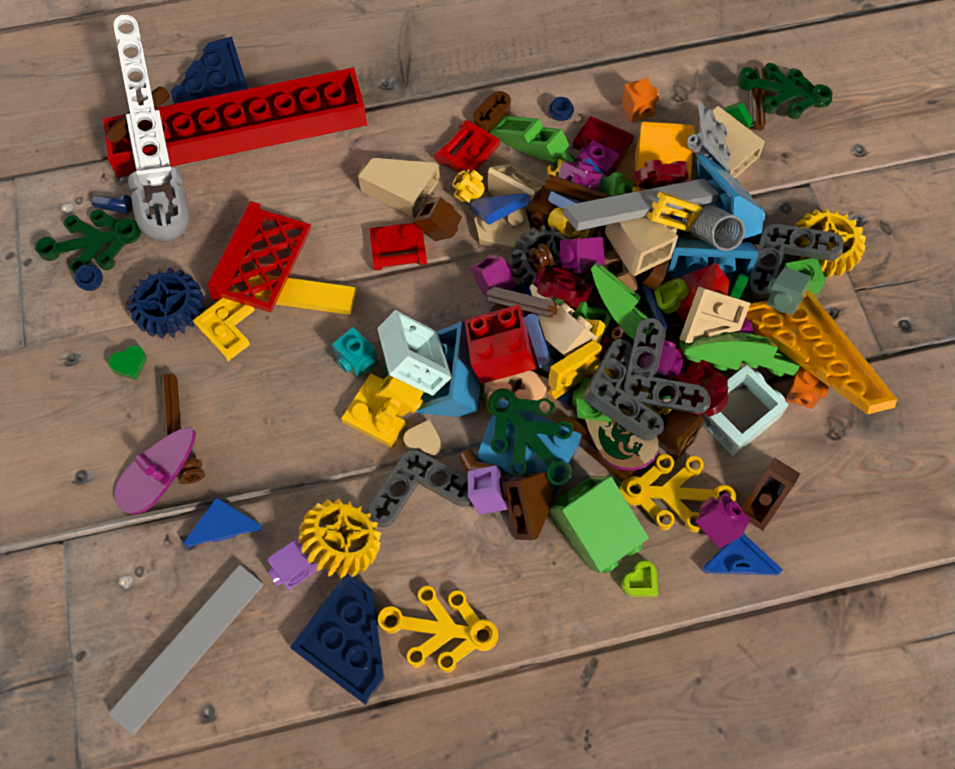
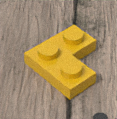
[193,288,255,361]
[341,373,406,448]

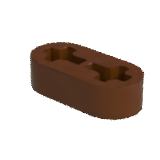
[473,91,511,132]
[641,259,670,291]

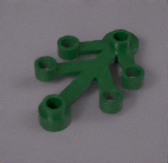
[737,63,833,119]
[35,209,142,275]
[488,388,574,485]

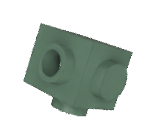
[766,267,811,315]

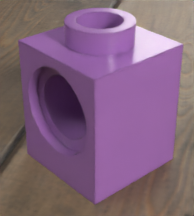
[468,466,508,515]
[267,538,317,591]

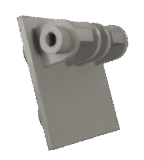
[688,102,731,171]

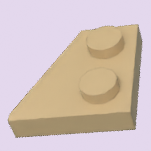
[474,208,536,252]
[679,287,750,343]

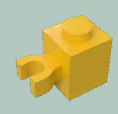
[374,375,424,425]

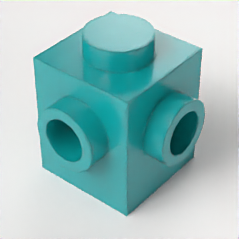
[332,327,378,378]

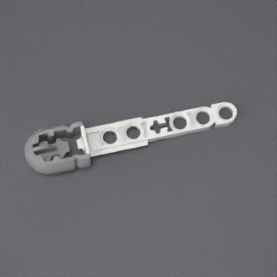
[114,15,189,242]

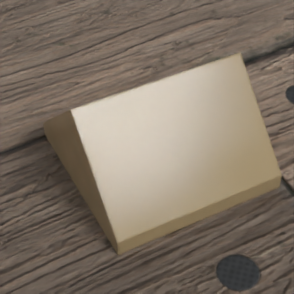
[488,164,545,215]

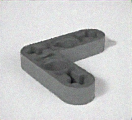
[749,224,843,300]
[624,318,711,414]
[584,339,664,441]
[369,450,472,528]

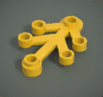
[620,454,736,532]
[378,586,499,673]

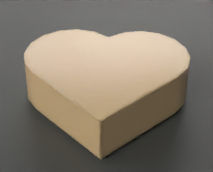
[404,419,441,456]

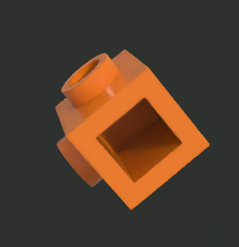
[622,78,659,123]
[785,365,829,409]

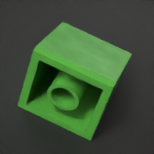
[548,476,649,573]

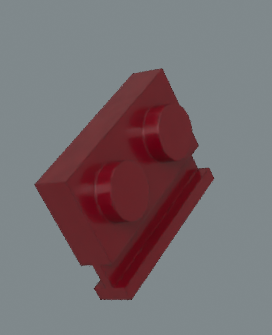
[572,116,635,168]

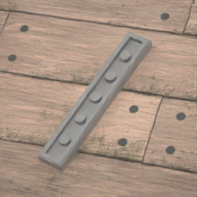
[563,179,719,231]
[108,565,264,735]

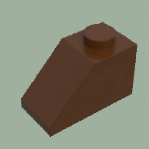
[657,410,705,461]
[741,457,800,531]
[502,472,554,540]

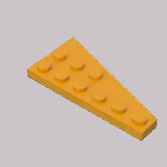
[746,290,897,414]

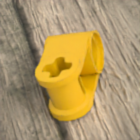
[548,207,596,239]

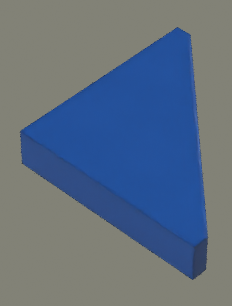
[467,193,531,225]
[183,498,262,548]
[701,533,783,576]

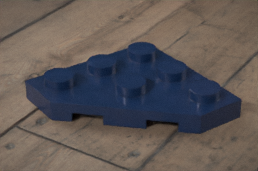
[171,37,248,104]
[290,573,385,705]

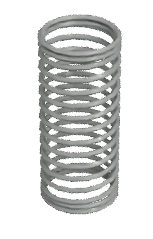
[679,204,745,251]

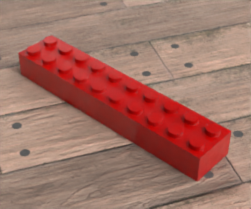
[103,67,368,178]

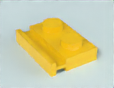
[547,340,602,400]

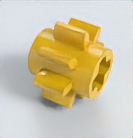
[452,170,485,203]

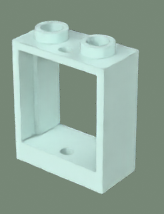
[377,310,452,396]
[699,365,789,456]

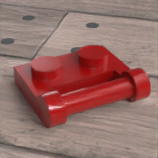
[433,120,500,172]
[369,222,427,271]

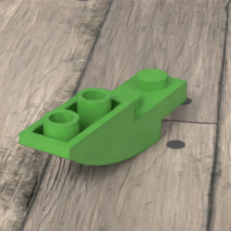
[678,332,800,376]

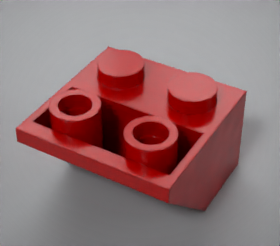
[465,304,536,384]

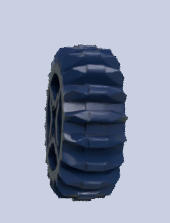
[128,267,204,339]

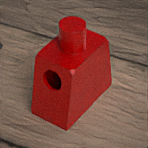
[670,263,729,323]

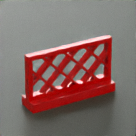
[207,201,311,313]

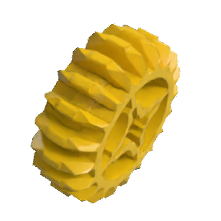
[793,207,866,278]
[298,498,381,579]

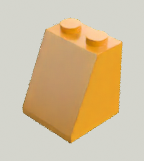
[634,122,694,188]

